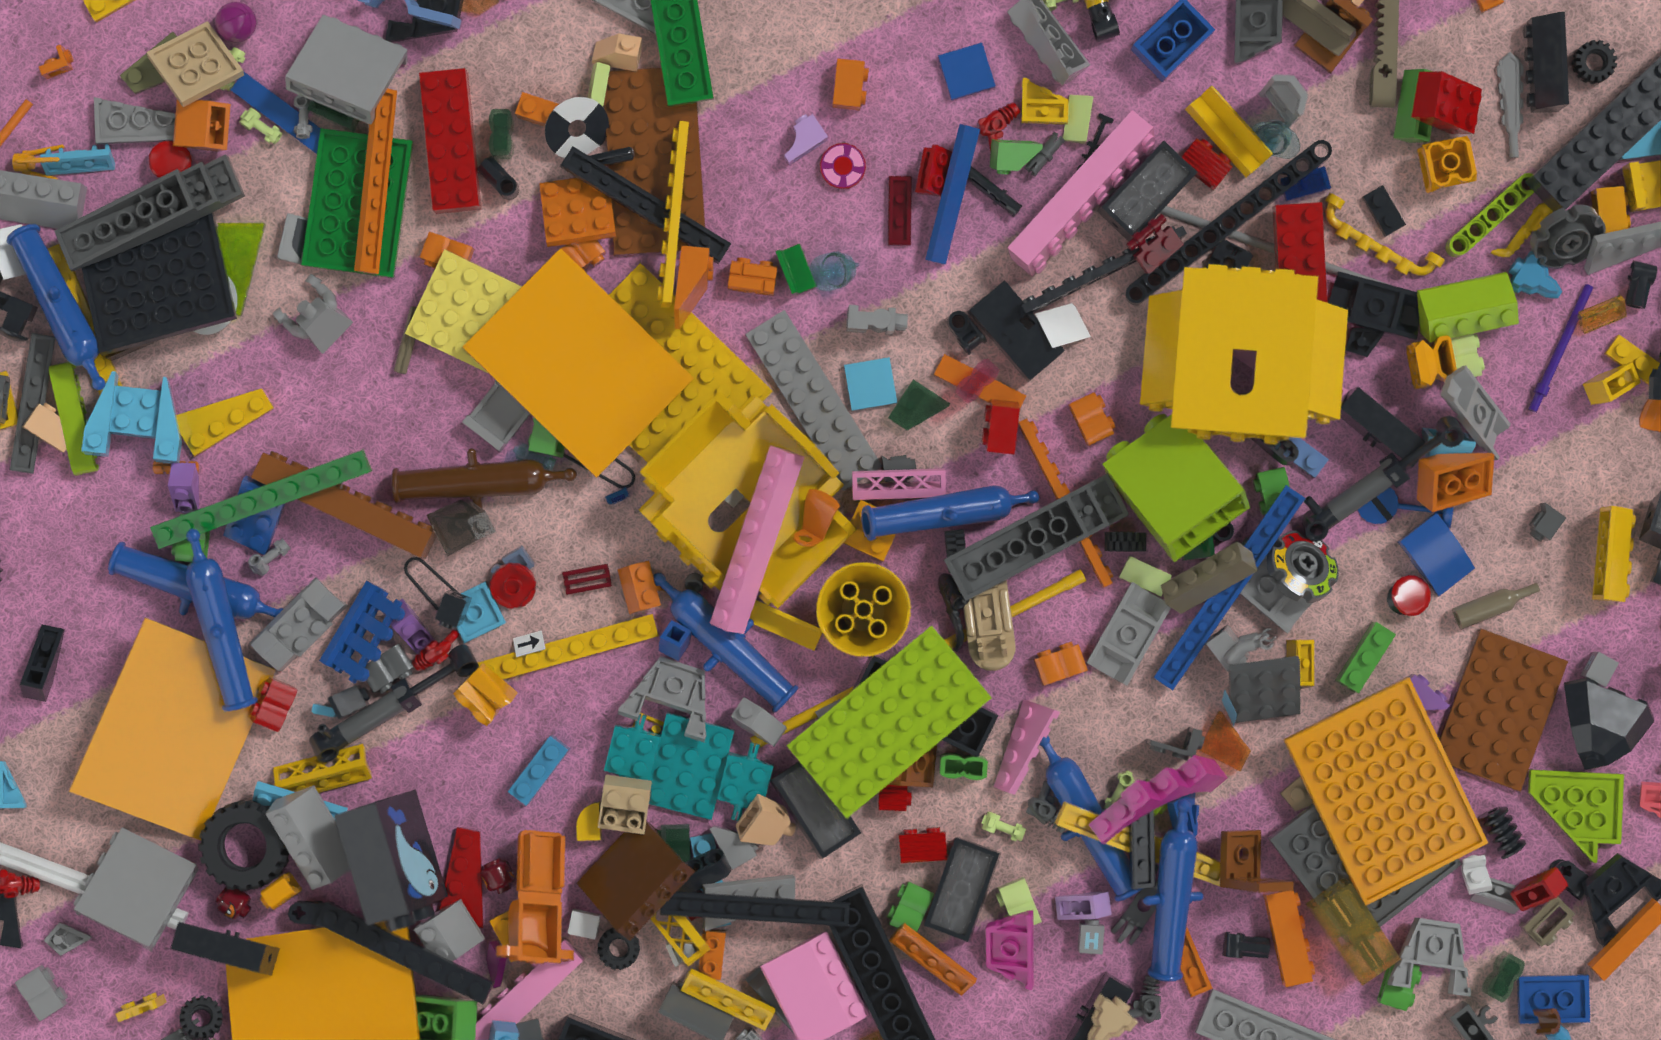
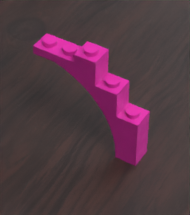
[1089,755,1228,844]

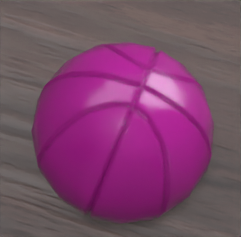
[215,2,256,43]

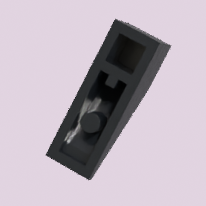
[20,624,65,702]

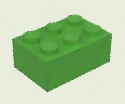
[415,995,477,1040]

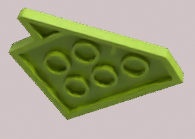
[1528,769,1624,863]

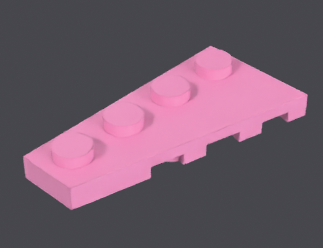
[994,699,1060,795]

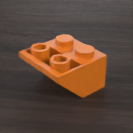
[173,99,231,152]

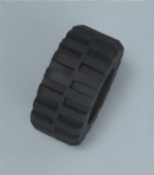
[198,800,290,891]

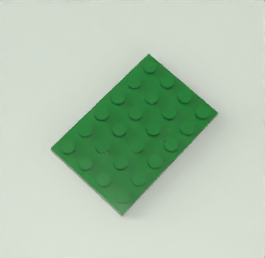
[301,128,413,278]

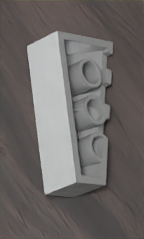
[1007,0,1090,85]

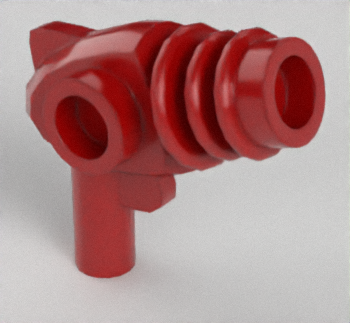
[978,102,1020,152]
[412,630,459,671]
[0,869,40,898]

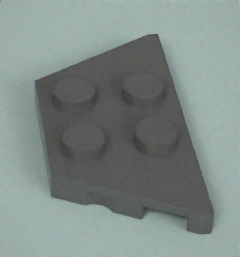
[1235,0,1283,65]

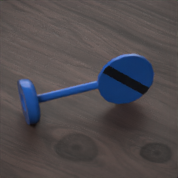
[1358,487,1454,528]

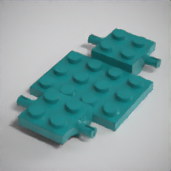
[604,712,774,821]

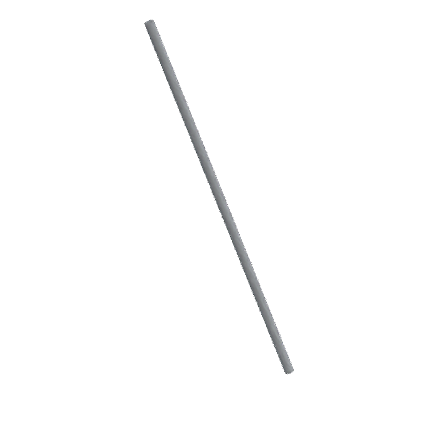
[1108,187,1393,286]

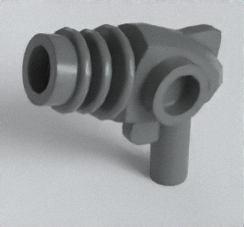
[1026,781,1066,834]
[1128,975,1161,1024]

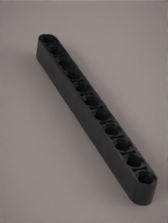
[1125,140,1332,305]

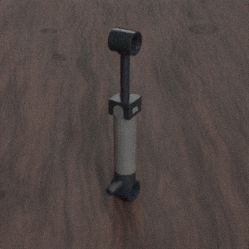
[1302,416,1464,541]
[309,644,479,763]

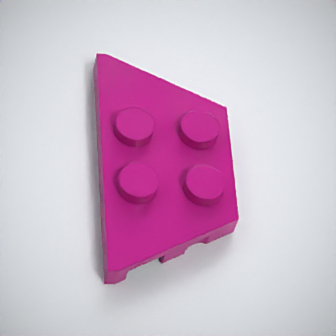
[986,910,1034,990]

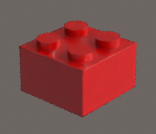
[982,399,1020,455]

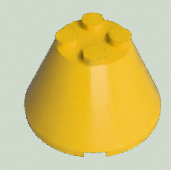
[817,562,911,657]

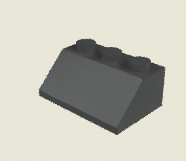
[658,981,734,1040]

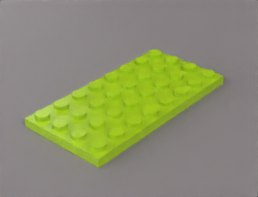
[787,625,992,819]

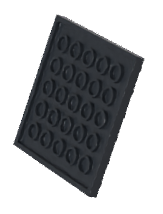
[82,212,237,356]

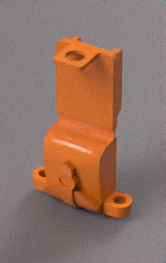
[496,830,574,964]

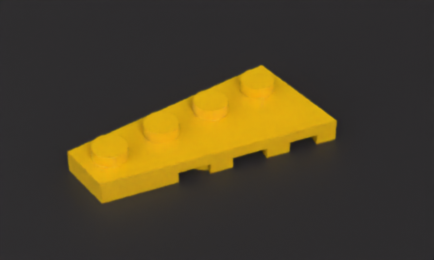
[176,388,275,457]

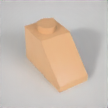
[592,33,642,72]
[22,403,66,453]

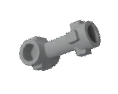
[294,95,314,139]
[248,538,291,576]

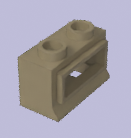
[1519,896,1575,947]

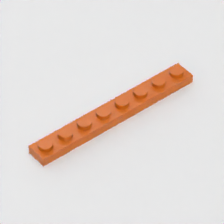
[354,88,397,274]
[1018,418,1114,588]

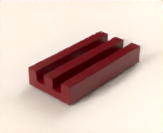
[562,564,612,595]

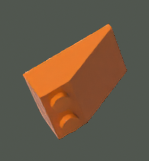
[674,246,714,329]
[1417,453,1494,512]

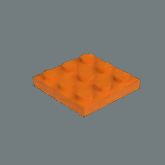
[539,178,616,247]

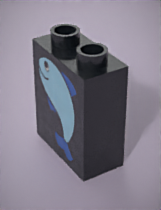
[334,789,448,932]

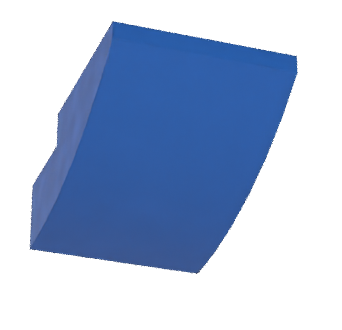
[1397,513,1475,597]

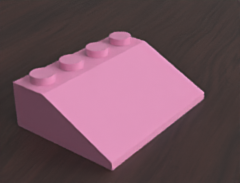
[760,931,869,1040]

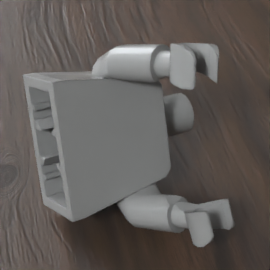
[273,274,353,354]
[1206,625,1277,672]

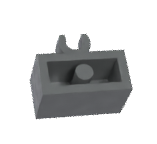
[1444,1001,1498,1040]

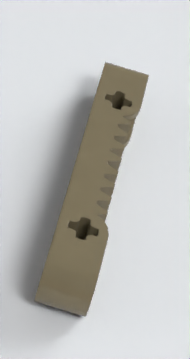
[1369,0,1399,108]

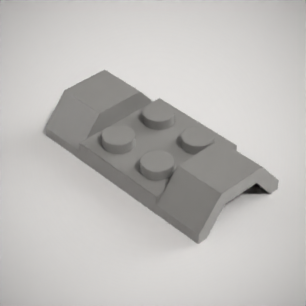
[1259,74,1308,130]
[1440,365,1511,460]
[1240,538,1313,633]
[250,577,348,671]
[1086,582,1171,686]

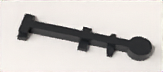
[1077,113,1114,170]

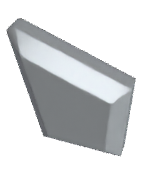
[44,922,92,956]

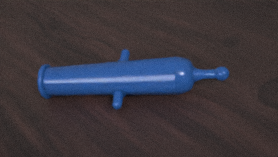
[6,224,106,390]
[861,485,1039,541]
[186,529,258,712]
[108,541,284,619]
[653,573,799,713]
[1039,736,1143,902]
[1143,799,1204,982]

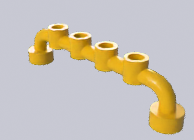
[1325,193,1445,276]

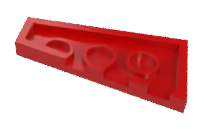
[440,827,484,928]

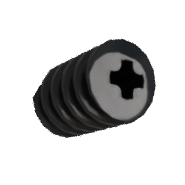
[1479,806,1526,859]

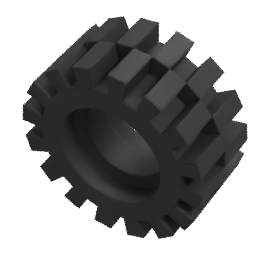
[1572,40,1617,84]
[945,529,966,573]
[1104,532,1146,552]
[597,927,640,970]
[180,995,223,1040]

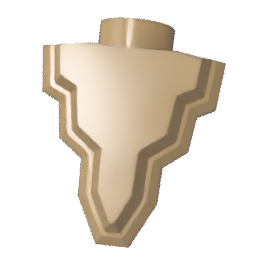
[1087,994,1138,1040]

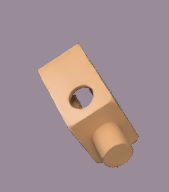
[735,794,796,846]

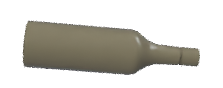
[1452,583,1540,629]

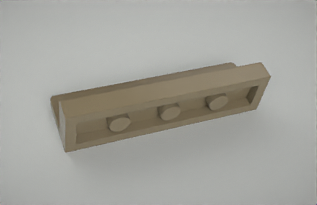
[1283,0,1356,56]

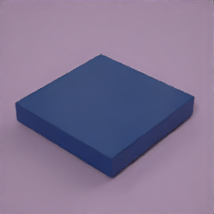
[938,42,996,101]

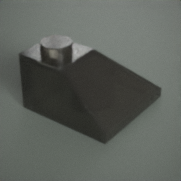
[426,498,496,556]

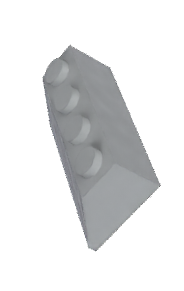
[0,170,87,229]
[266,785,350,890]

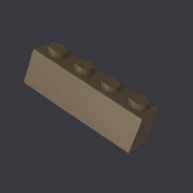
[1161,542,1258,614]

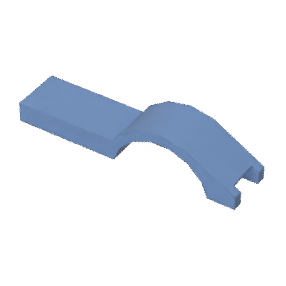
[357,0,462,29]

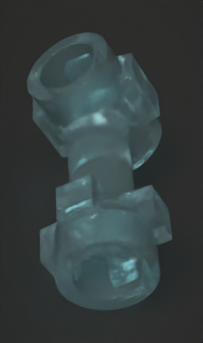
[513,443,557,471]

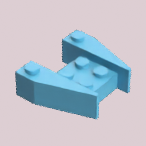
[82,371,182,464]

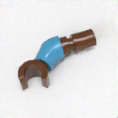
[1533,1008,1572,1040]

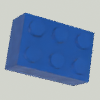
[1131,0,1215,83]

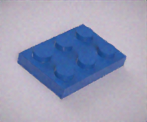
[223,475,285,555]
[1517,974,1590,1024]

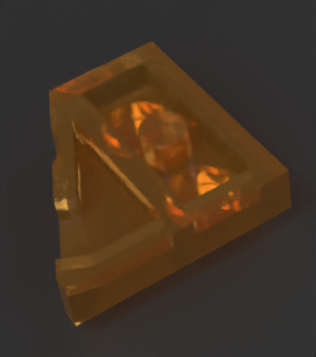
[1198,710,1251,772]

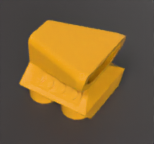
[1417,136,1477,193]
[1406,335,1457,389]
[453,663,518,726]

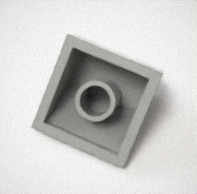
[414,899,485,961]

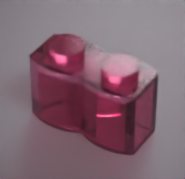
[954,358,999,405]

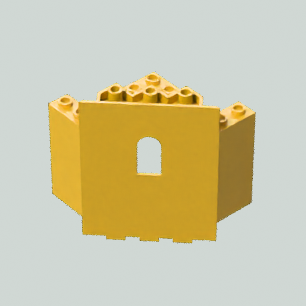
[1140,264,1348,445]
[638,391,857,609]

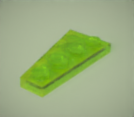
[218,223,266,316]

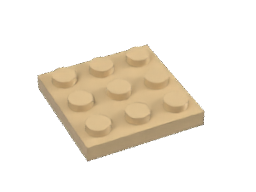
[147,21,244,107]

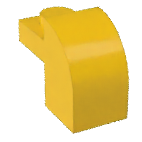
[576,801,602,841]

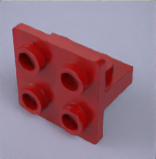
[915,144,952,197]

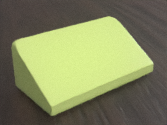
[587,62,610,107]
[1063,95,1093,144]
[1119,556,1172,597]

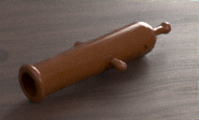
[392,448,577,513]

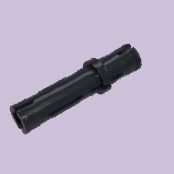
[967,166,1023,217]

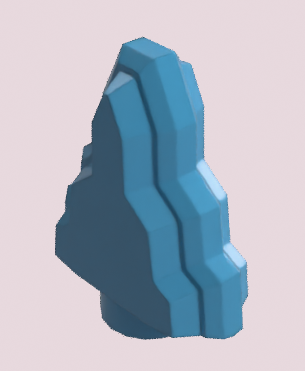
[1508,250,1563,299]

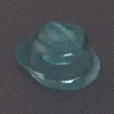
[1251,119,1300,159]
[810,251,860,291]

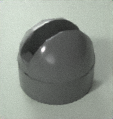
[685,572,704,592]

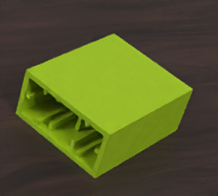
[1103,414,1250,562]

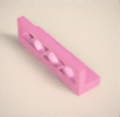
[852,468,946,500]

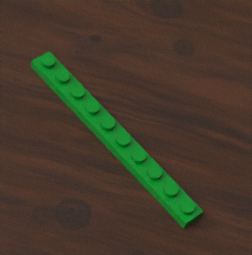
[150,449,372,549]

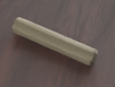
[394,306,417,374]

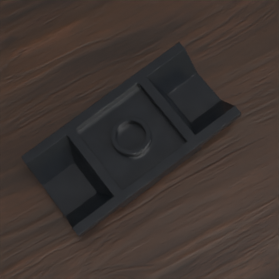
[1328,271,1420,340]

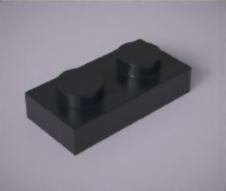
[1362,185,1406,237]

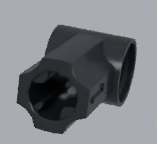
[477,156,520,200]
[1624,260,1657,309]
[1222,932,1270,958]

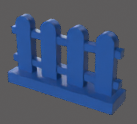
[319,580,405,684]

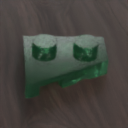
[888,379,951,431]

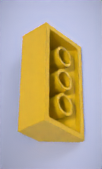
[1592,506,1636,602]

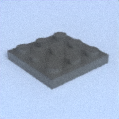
[1228,656,1300,723]

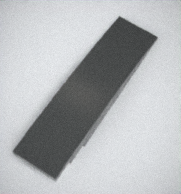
[54,154,245,272]
[944,474,1129,601]

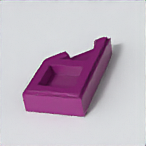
[486,940,507,988]

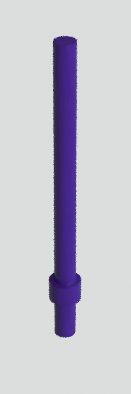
[1528,284,1594,413]

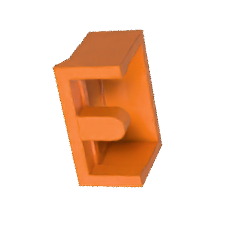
[698,929,726,980]

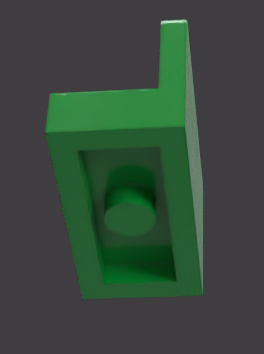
[776,244,817,295]

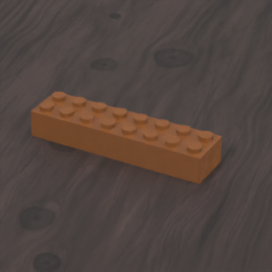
[251,451,438,559]

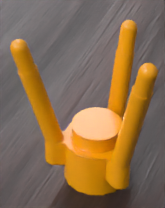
[12,145,65,180]

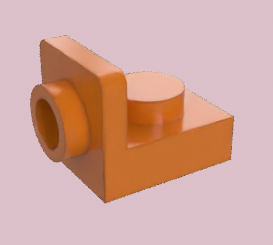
[38,44,74,79]

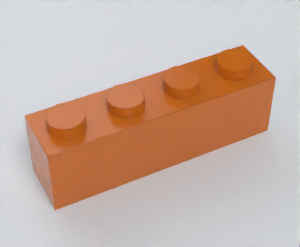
[1263,890,1315,987]

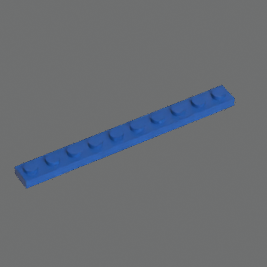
[1153,485,1306,691]

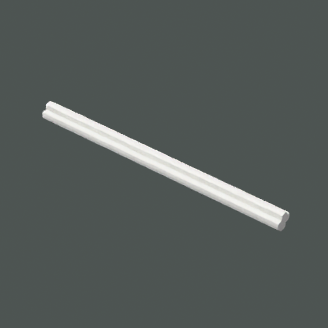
[0,842,189,930]

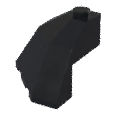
[1564,678,1654,770]

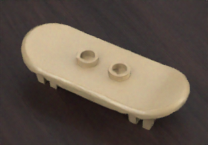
[963,580,1016,671]

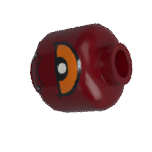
[481,858,515,894]
[215,887,252,921]

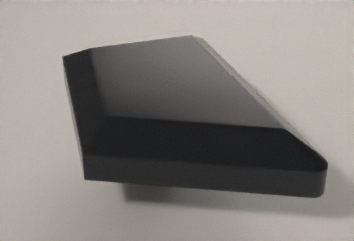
[1345,328,1385,357]

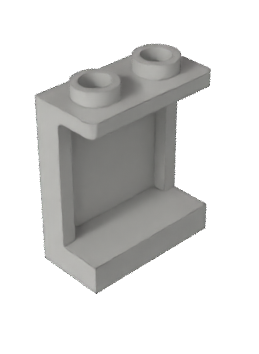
[463,380,530,452]

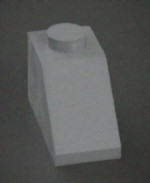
[731,697,787,747]
[710,825,759,870]

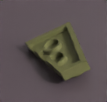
[119,31,178,94]

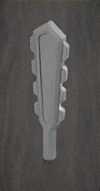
[1496,52,1523,158]

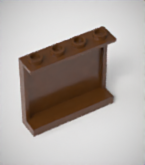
[576,820,695,940]

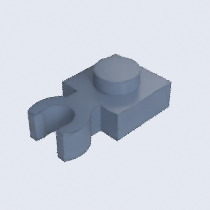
[491,545,535,573]

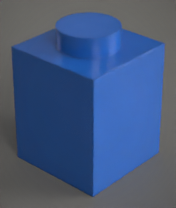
[658,620,692,661]

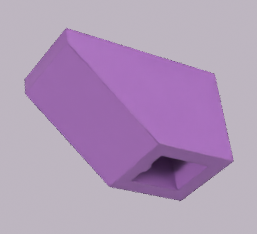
[168,463,199,513]
[385,598,434,654]
[1409,674,1450,710]

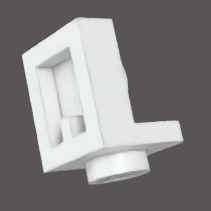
[1461,855,1492,895]

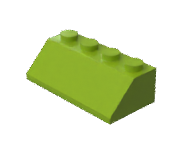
[1417,272,1519,343]

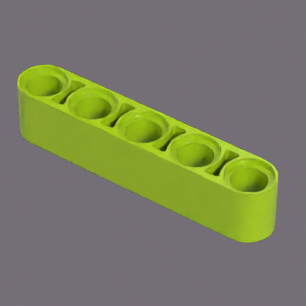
[1445,173,1534,258]
[49,362,99,476]

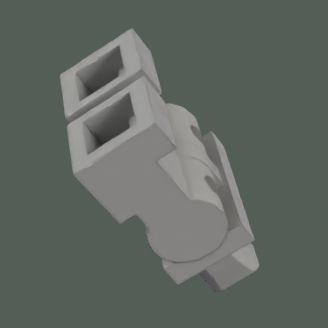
[846,305,908,335]

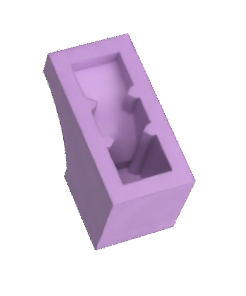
[784,114,828,165]
[1055,892,1112,920]

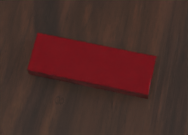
[888,176,912,246]

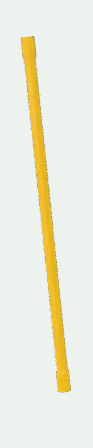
[750,569,1086,748]

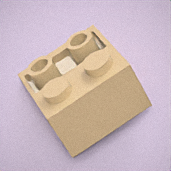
[598,774,652,834]

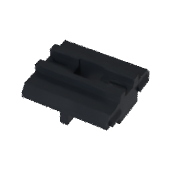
[1205,239,1254,269]

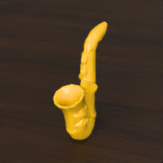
[1491,203,1553,257]

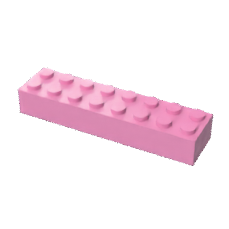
[1007,110,1155,277]

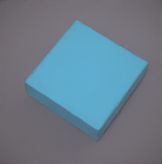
[312,704,337,717]

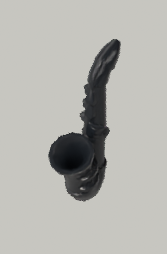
[938,573,970,652]

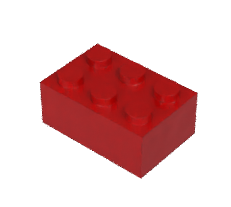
[1411,71,1482,134]

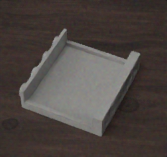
[285,15,407,125]
[73,828,198,952]

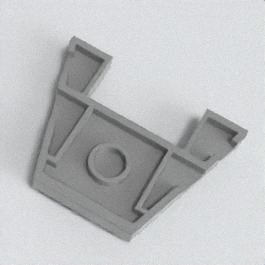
[618,657,706,742]
[1387,917,1471,997]

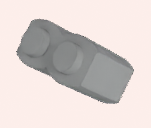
[15,965,68,1021]

